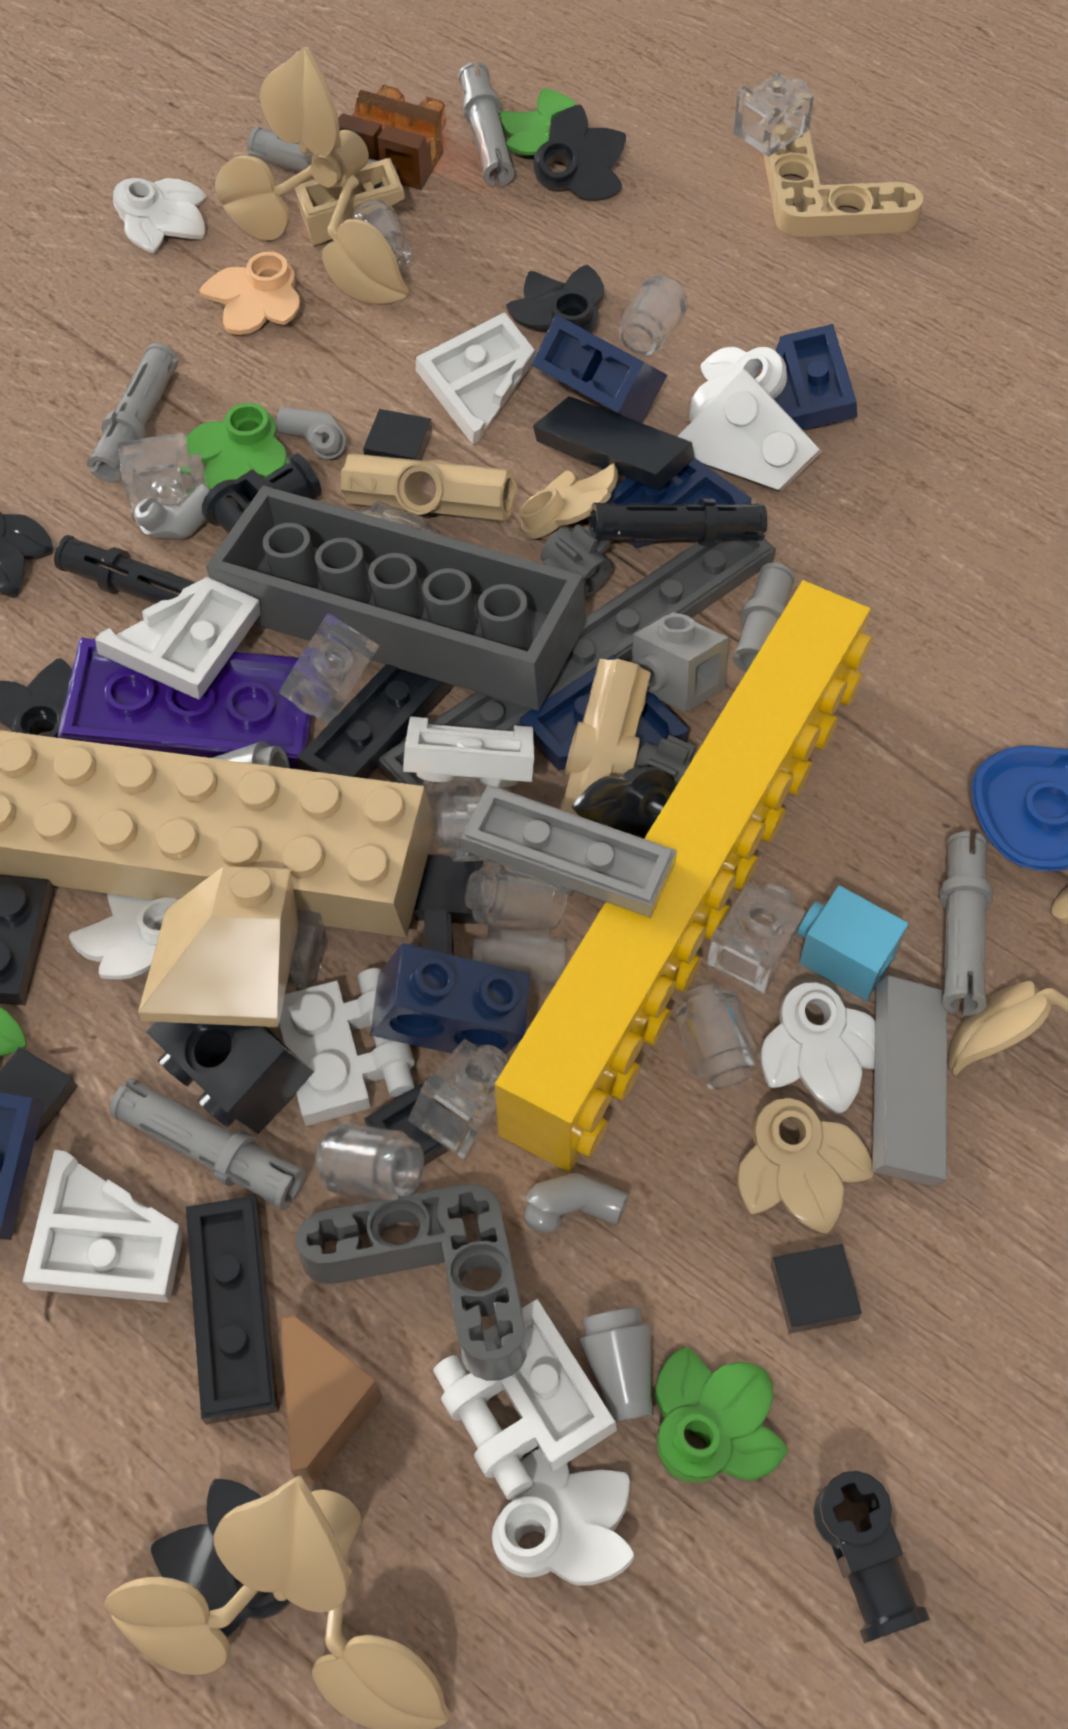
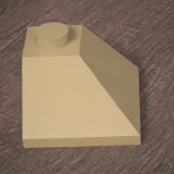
[138,866,299,1027]

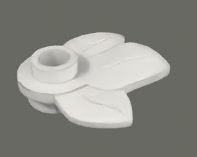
[113,178,206,254]
[689,347,787,422]
[69,894,179,980]
[760,982,876,1114]
[492,1449,634,1586]

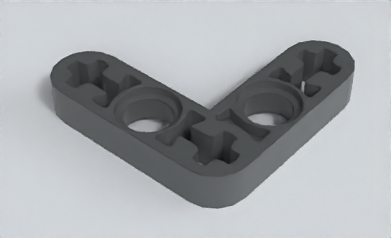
[296,1184,527,1381]

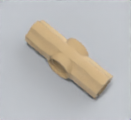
[340,454,516,521]
[559,659,651,817]

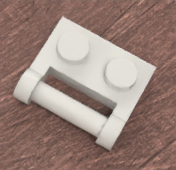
[403,717,534,787]

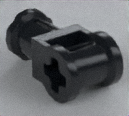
[202,453,322,534]
[813,1471,930,1643]

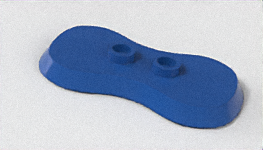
[971,746,1068,871]

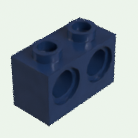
[531,314,667,423]
[370,943,530,1064]

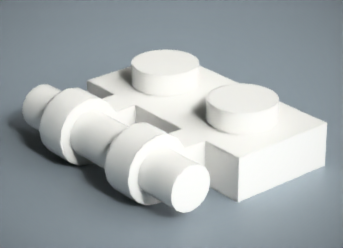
[279,968,415,1126]
[433,1299,617,1500]

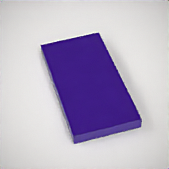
[58,638,318,770]

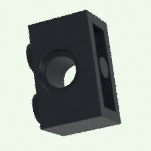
[146,1022,314,1134]

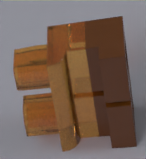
[338,85,446,190]

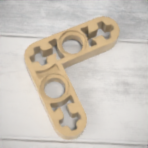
[764,120,923,237]

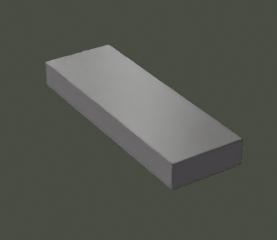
[461,785,677,918]
[872,975,947,1187]

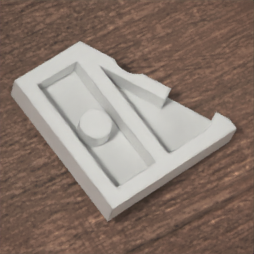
[415,312,535,445]

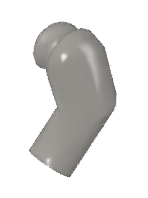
[277,407,346,459]
[134,484,210,539]
[523,1173,629,1233]

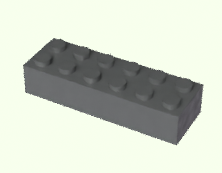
[206,486,586,711]

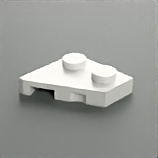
[677,369,823,491]
[95,577,260,700]
[23,1150,184,1303]

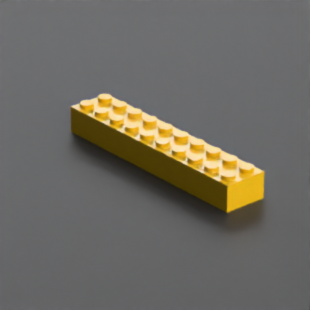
[494,580,873,1173]

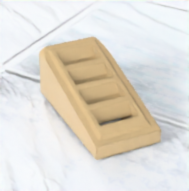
[295,158,405,246]

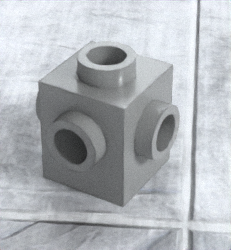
[632,612,729,713]

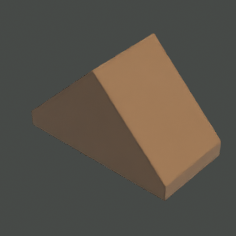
[280,1316,382,1484]

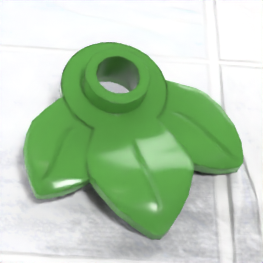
[500,88,589,155]
[177,403,286,490]
[654,1347,788,1483]

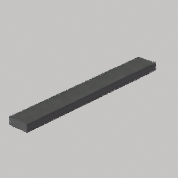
[379,538,776,800]

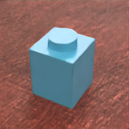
[797,885,909,1001]

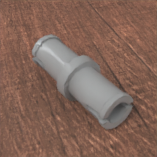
[733,563,795,672]

